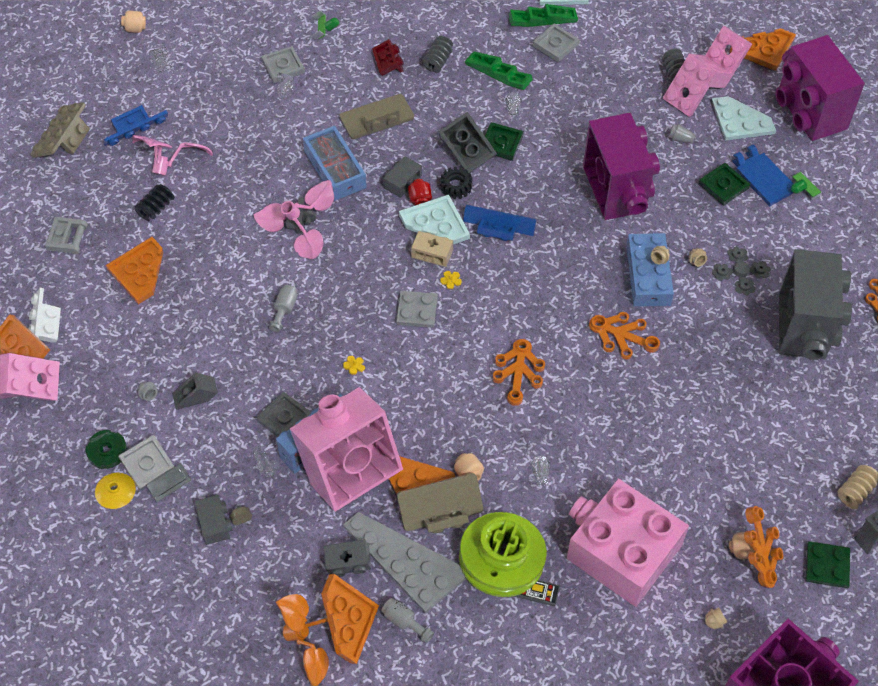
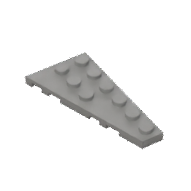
[343,512,466,614]

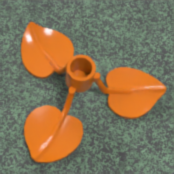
[276,594,329,686]

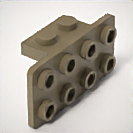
[340,94,414,140]
[30,102,90,158]
[397,473,483,533]

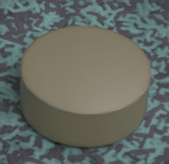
[230,507,252,525]

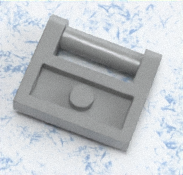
[45,217,88,255]

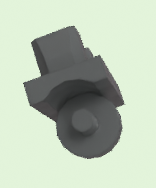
[286,198,316,234]

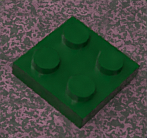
[485,122,524,161]
[699,163,750,206]
[806,541,850,588]

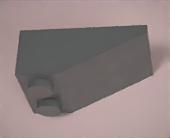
[438,112,497,173]

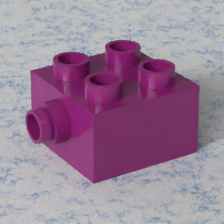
[775,35,865,141]
[583,112,660,220]
[725,618,859,686]

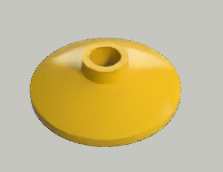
[95,472,136,509]

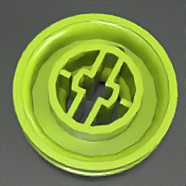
[459,512,547,597]

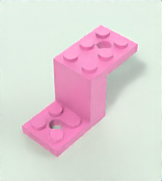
[663,26,752,117]
[0,353,60,401]

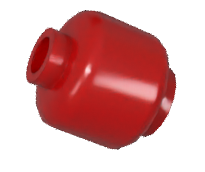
[408,179,432,206]

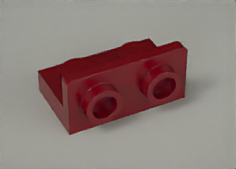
[372,39,404,76]

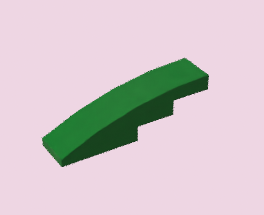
[508,4,578,27]
[465,51,533,90]

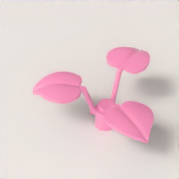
[132,135,213,176]
[253,180,334,259]

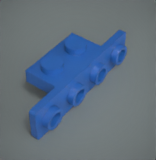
[103,105,168,146]
[463,205,537,241]

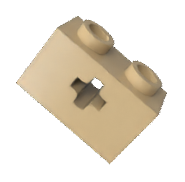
[411,231,453,267]

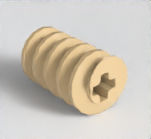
[837,465,878,509]

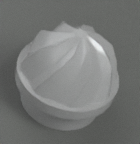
[137,381,157,401]

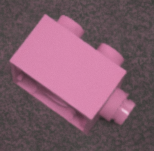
[290,387,403,512]
[567,479,689,607]

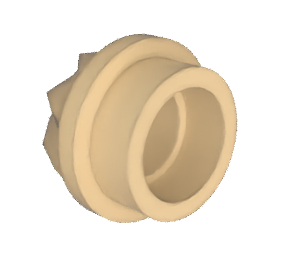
[651,246,670,264]
[688,248,707,267]
[705,607,727,629]

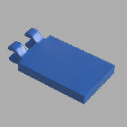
[732,144,794,207]

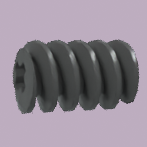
[423,36,453,73]
[662,48,685,83]

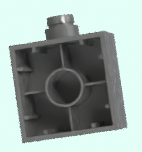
[779,249,852,360]

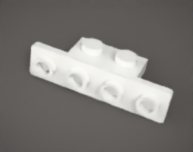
[28,288,61,342]

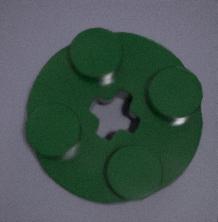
[85,430,127,469]

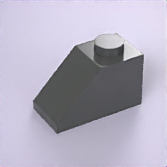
[172,372,218,410]

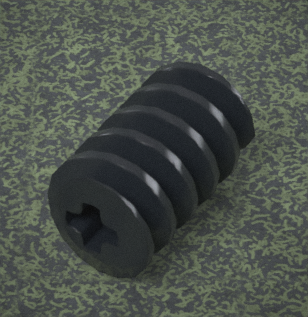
[135,184,175,222]

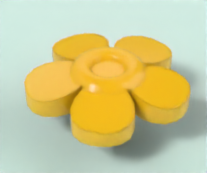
[440,271,462,289]
[343,356,365,375]

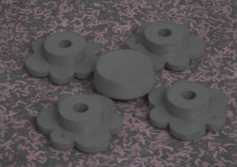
[712,247,771,296]

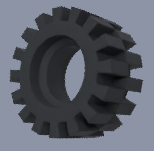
[440,166,473,199]

